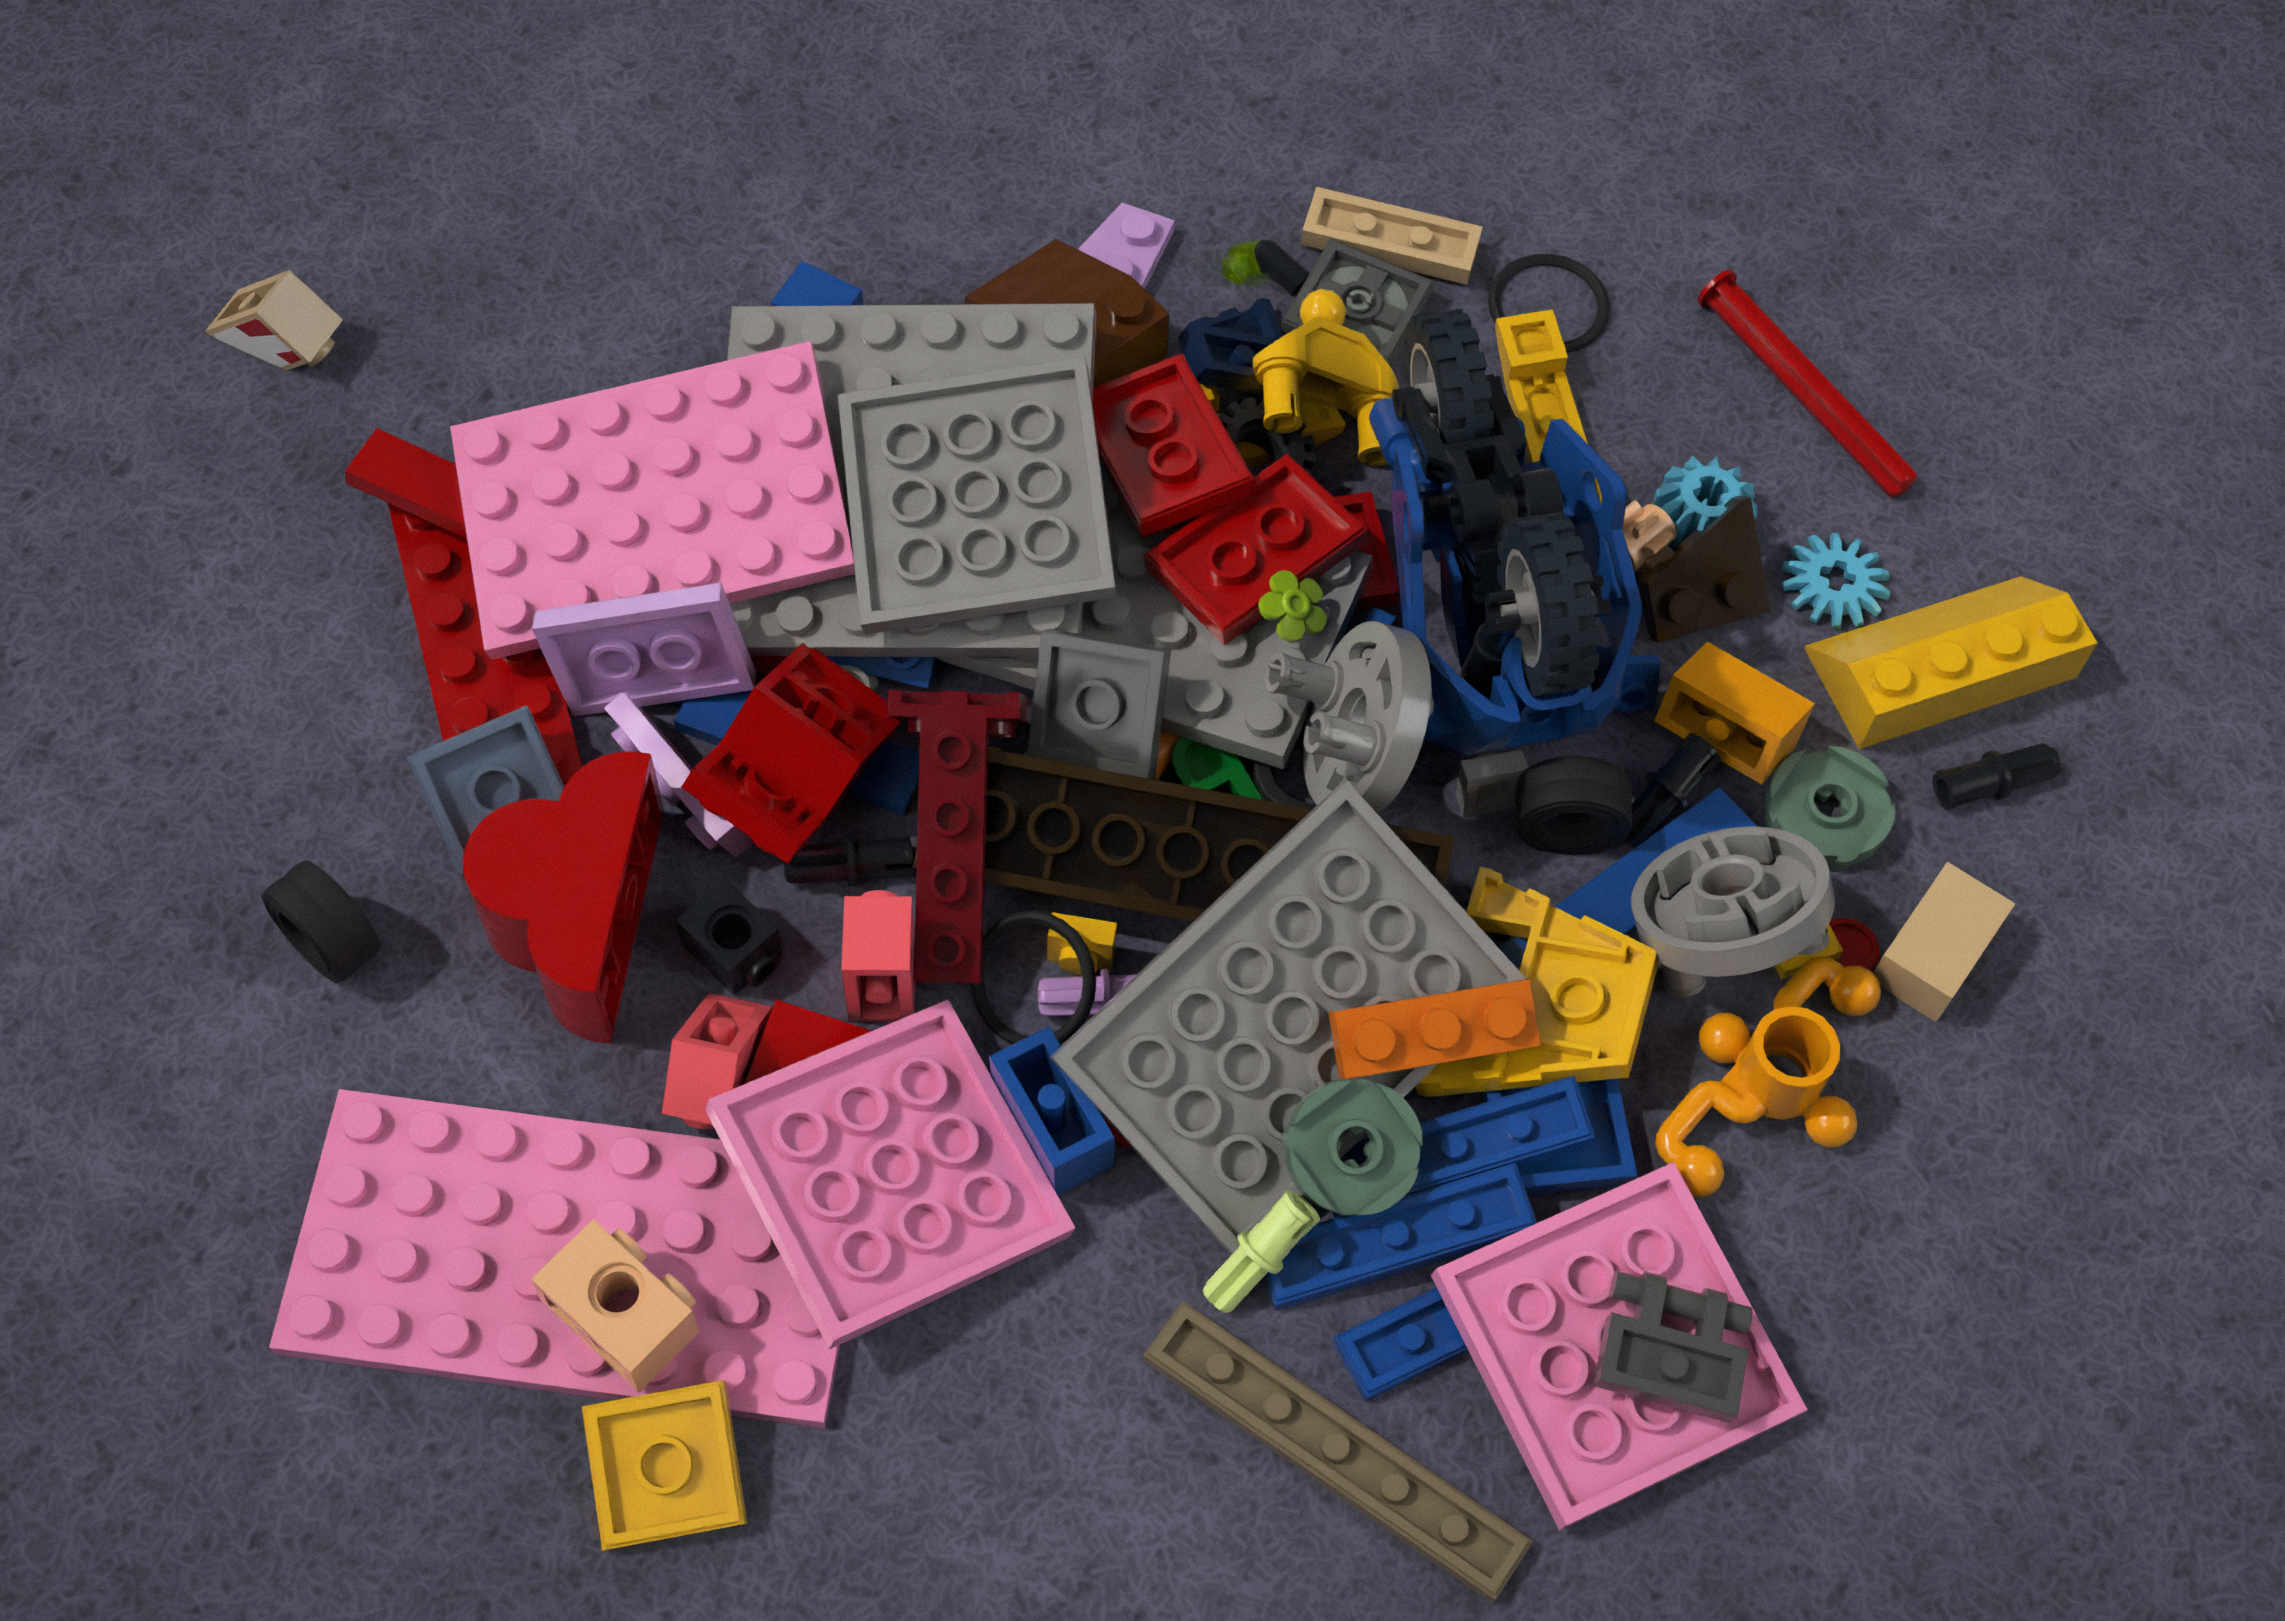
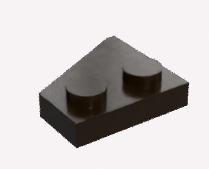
[1638,495,1770,643]

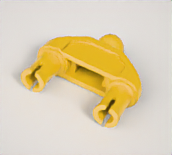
[1253,289,1399,466]

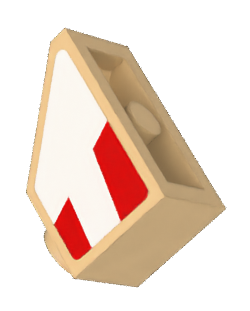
[205,270,343,370]

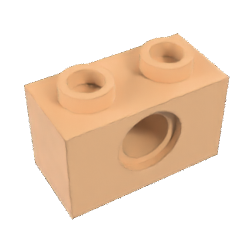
[531,1219,700,1393]

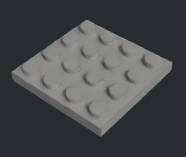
[838,356,1117,634]

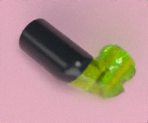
[1221,240,1310,295]

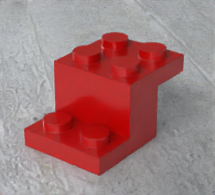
[681,643,902,864]

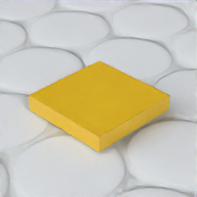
[582,1380,748,1551]

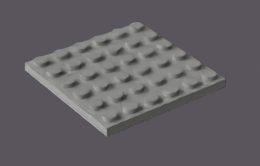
[727,303,1097,657]

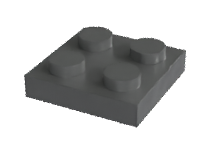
[1027,629,1171,779]

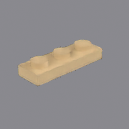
[1301,187,1483,285]

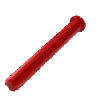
[1697,270,1917,498]

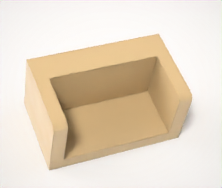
[1873,861,2015,1022]

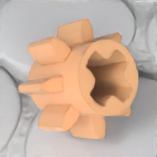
[1606,500,1677,578]

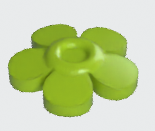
[1258,570,1327,643]

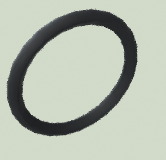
[1488,254,1610,353]
[971,910,1096,1045]

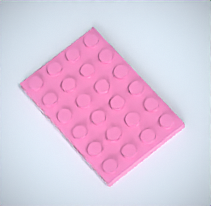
[450,341,855,660]

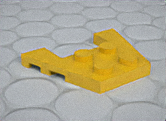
[1416,867,1658,1097]

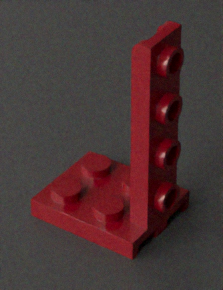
[888,690,1033,983]

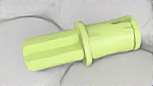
[1203,1190,1320,1313]

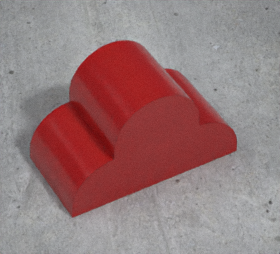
[463,751,665,1044]

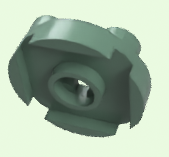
[1764,746,1896,871]
[1282,1079,1423,1215]

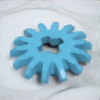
[1781,533,1890,629]

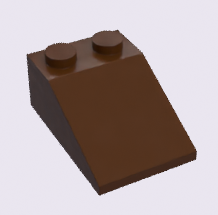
[965,239,1169,388]

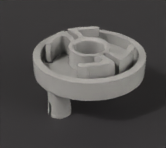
[1265,621,1434,814]
[1631,827,1835,998]

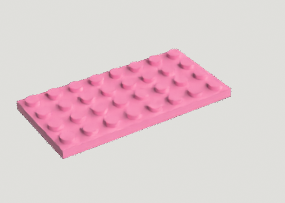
[269,1089,840,1429]

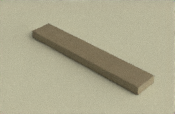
[1143,1301,1533,1604]

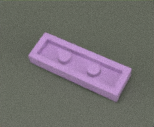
[604,692,754,857]

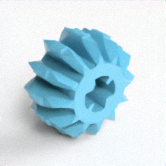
[1653,456,1758,549]

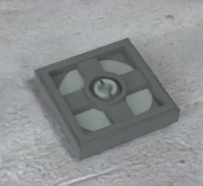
[1281,239,1435,368]

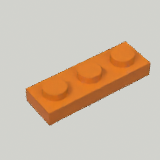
[1328,979,1541,1080]

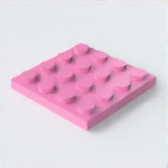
[705,999,1075,1349]
[1431,1162,1807,1531]

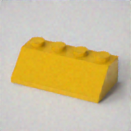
[1804,576,2098,749]

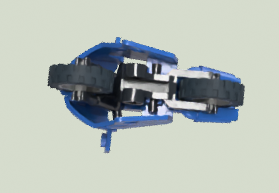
[1369,309,1661,756]

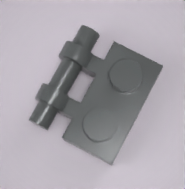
[1593,1271,1753,1423]

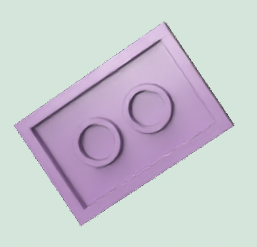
[532,583,756,717]

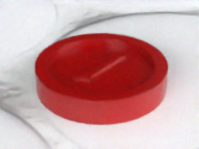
[1829,918,1879,970]

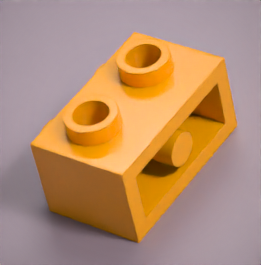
[1654,641,1815,785]

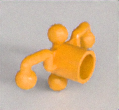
[1655,957,1881,1198]

